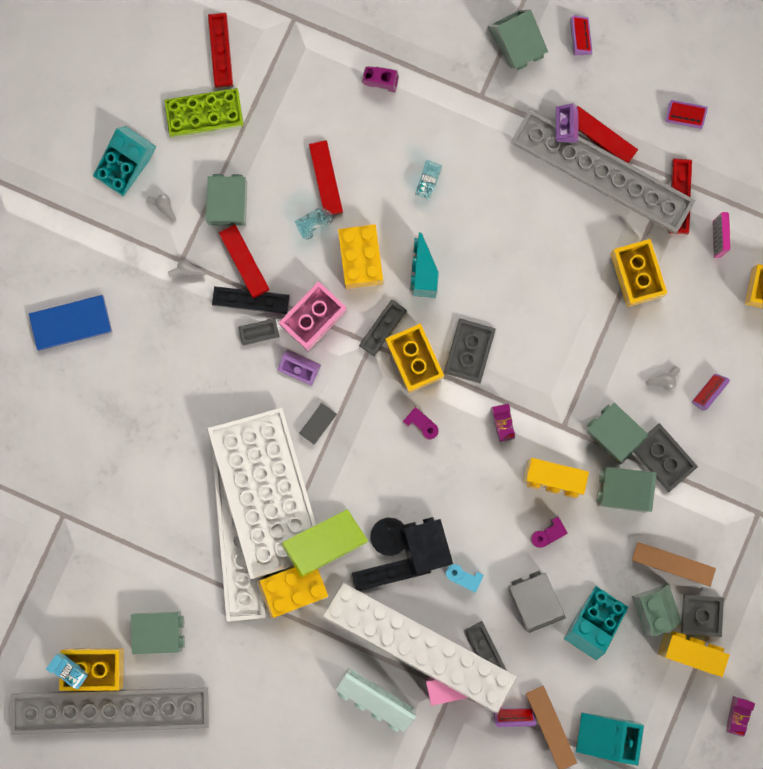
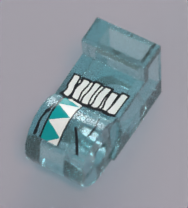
[415,160,442,200]
[294,208,333,240]

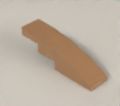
[632,542,716,587]
[526,685,577,769]

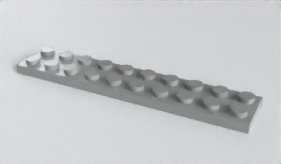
[511,110,696,234]
[11,687,209,735]

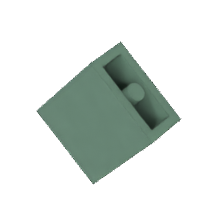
[206,174,247,226]
[587,402,649,465]
[131,611,185,654]

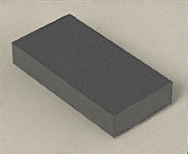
[238,318,280,346]
[299,403,337,445]

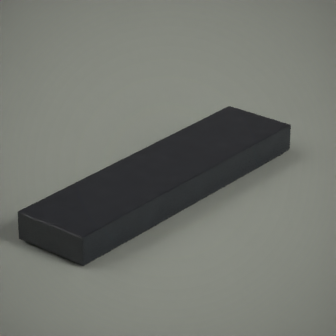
[212,286,290,314]
[352,559,432,591]

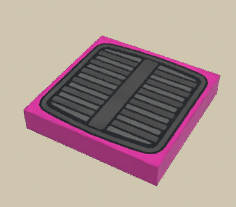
[713,212,731,258]

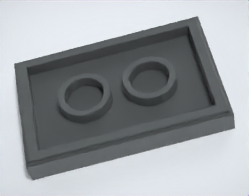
[444,318,496,384]
[633,423,698,492]

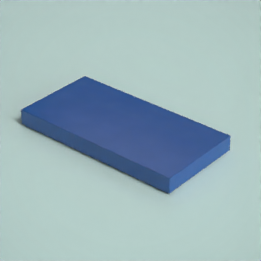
[29,295,112,351]

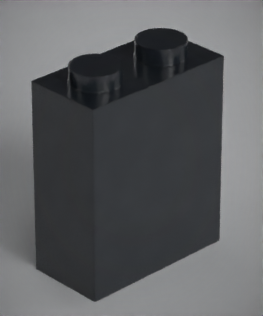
[400,517,453,576]

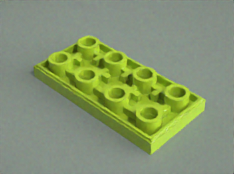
[164,88,244,137]
[281,509,368,578]

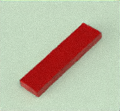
[208,13,234,88]
[577,106,638,163]
[309,140,343,217]
[669,158,692,235]
[219,224,270,298]

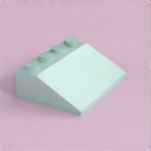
[336,668,416,732]

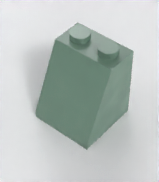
[488,10,548,70]
[596,467,657,513]
[632,584,682,637]

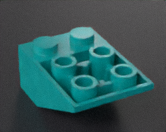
[93,126,157,196]
[410,232,439,298]
[563,586,628,661]
[576,712,644,766]

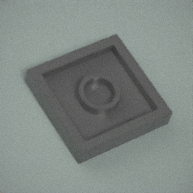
[681,594,724,637]

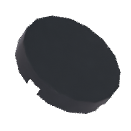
[370,517,405,556]

